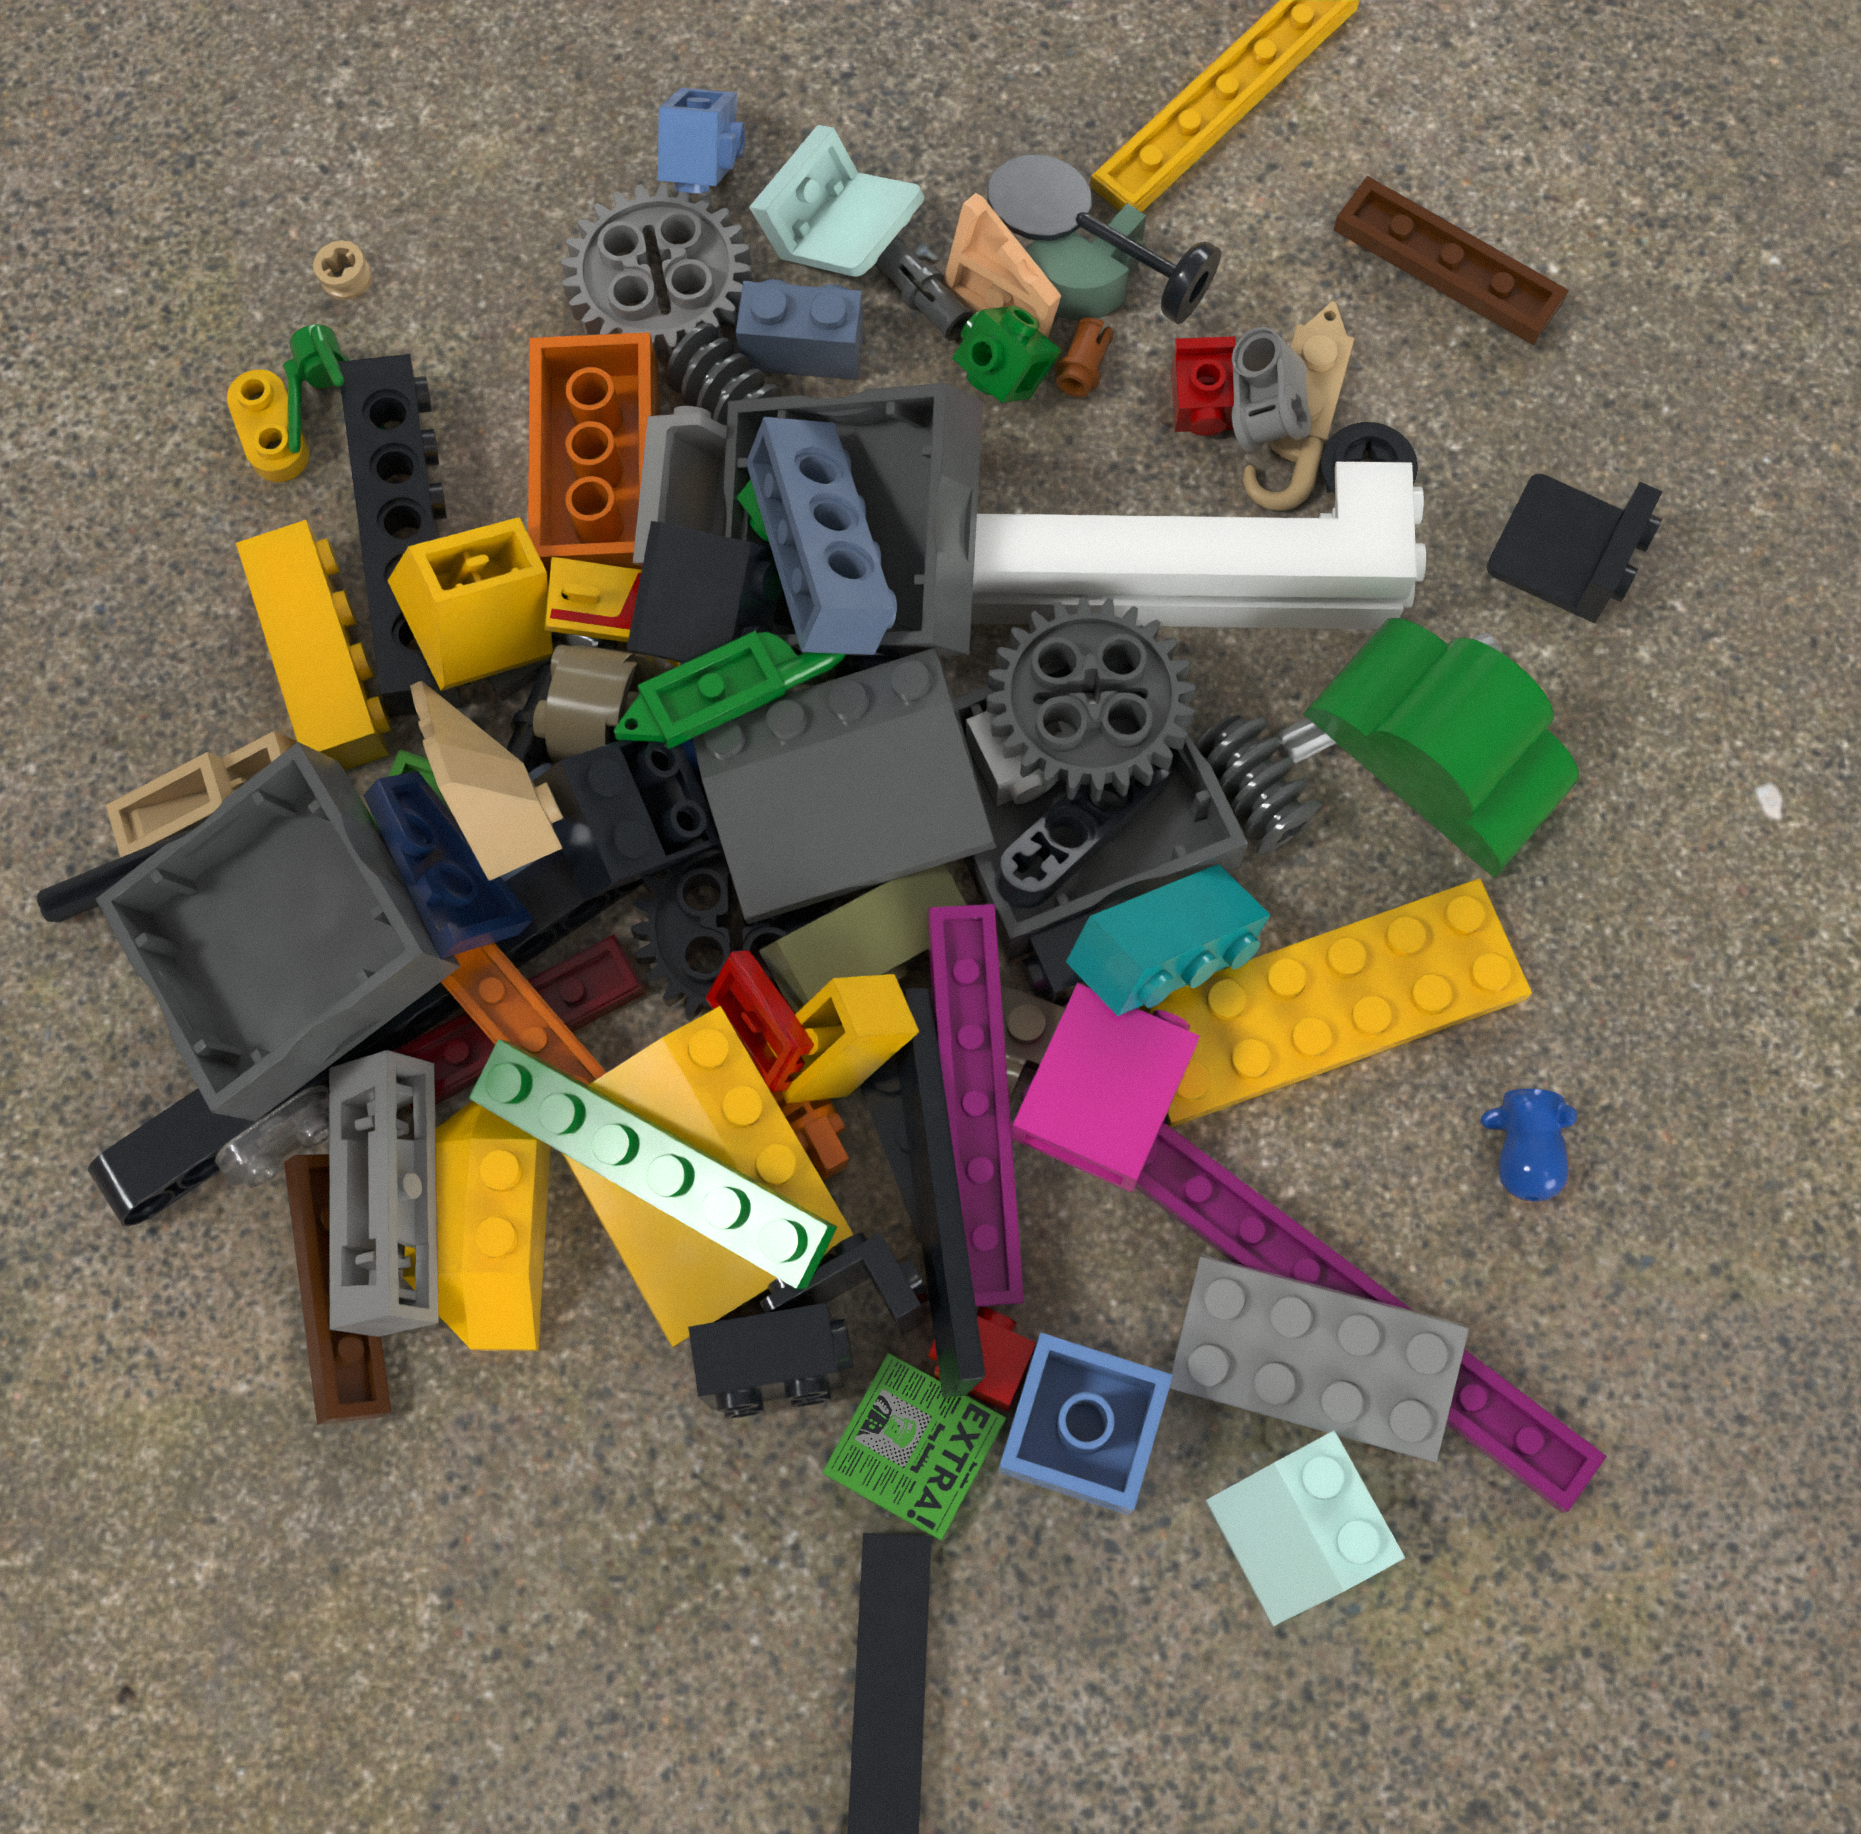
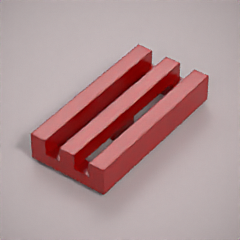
[705,950,814,1093]

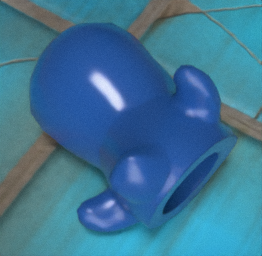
[1481,1089,1577,1202]

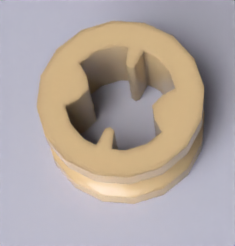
[313,240,372,300]

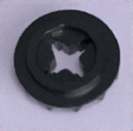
[1319,422,1418,494]

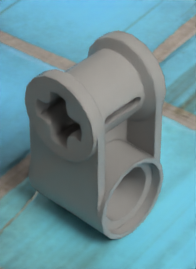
[1232,327,1311,454]

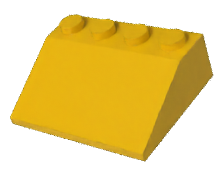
[561,1006,854,1348]

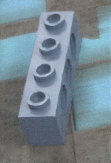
[746,417,897,655]

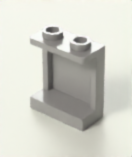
[633,406,727,567]

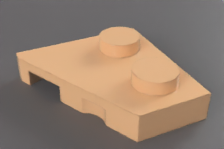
[943,193,1061,338]

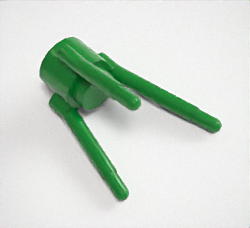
[283,324,386,454]

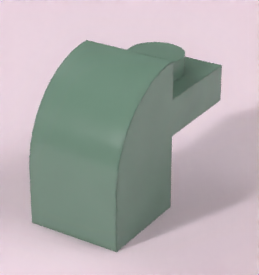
[1026,203,1146,320]

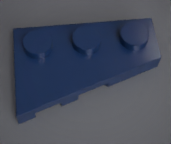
[363,771,534,959]

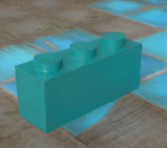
[1066,864,1271,1016]

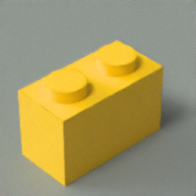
[767,974,919,1103]

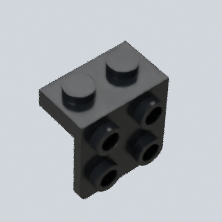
[1486,474,1663,623]
[760,1232,929,1336]

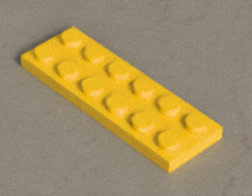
[1137,878,1532,1128]

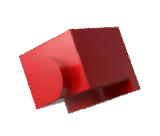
[1171,336,1236,436]

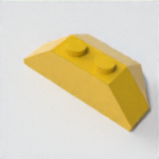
[403,1101,551,1351]

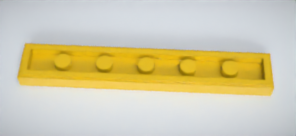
[1090,0,1360,212]

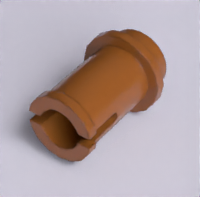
[1054,317,1114,397]

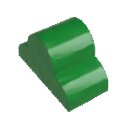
[1303,618,1579,878]

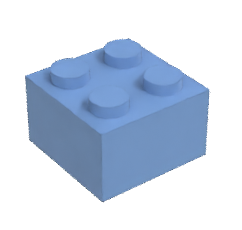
[998,1332,1173,1516]

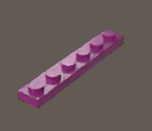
[927,904,1024,1307]

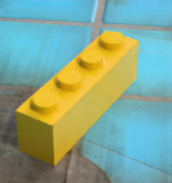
[236,520,392,771]

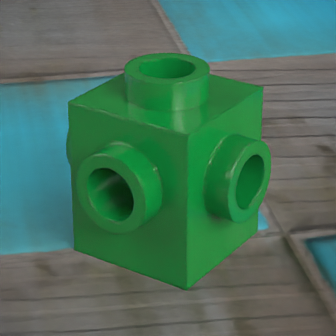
[952,306,1061,404]

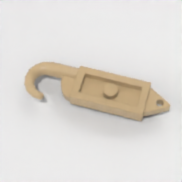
[1243,301,1355,511]

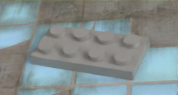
[1170,1255,1469,1463]

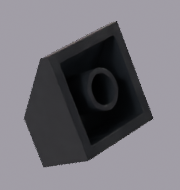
[626,521,783,663]

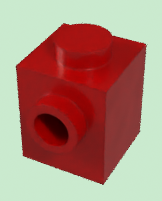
[928,1306,1037,1412]

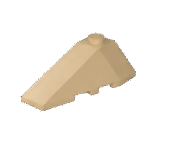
[410,681,563,881]

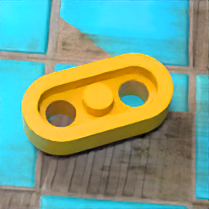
[227,369,310,482]

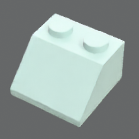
[1205,1430,1405,1626]

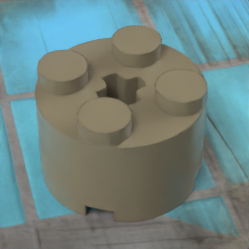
[533,644,660,765]

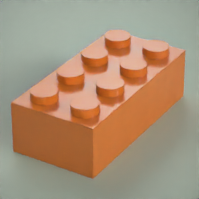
[528,332,660,583]

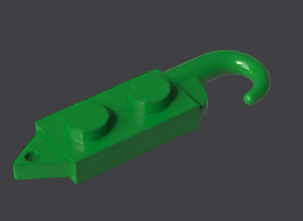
[614,631,846,749]

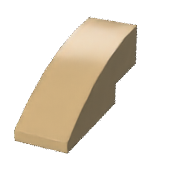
[106,731,297,858]

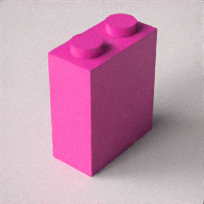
[1012,983,1200,1193]

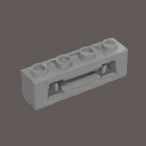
[329,1050,438,1337]

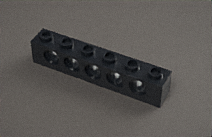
[338,354,471,717]

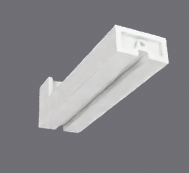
[971,462,1426,629]

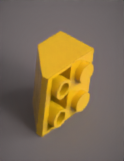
[387,517,553,691]

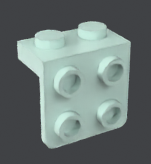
[749,125,925,277]

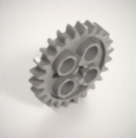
[561,183,753,358]

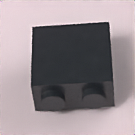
[688,1303,854,1419]

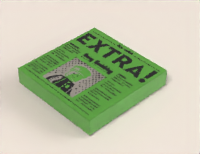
[822,1353,1006,1542]

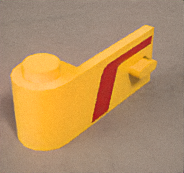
[544,557,680,667]

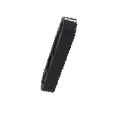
[995,747,1176,908]

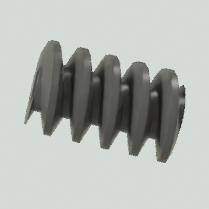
[665,323,781,425]
[1194,715,1322,855]

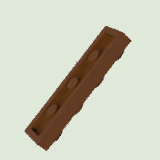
[1333,176,1569,345]
[284,1154,391,1425]

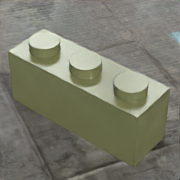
[759,864,967,1014]

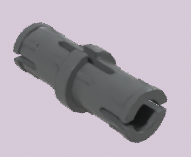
[874,235,974,341]

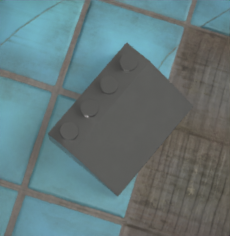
[693,647,996,924]

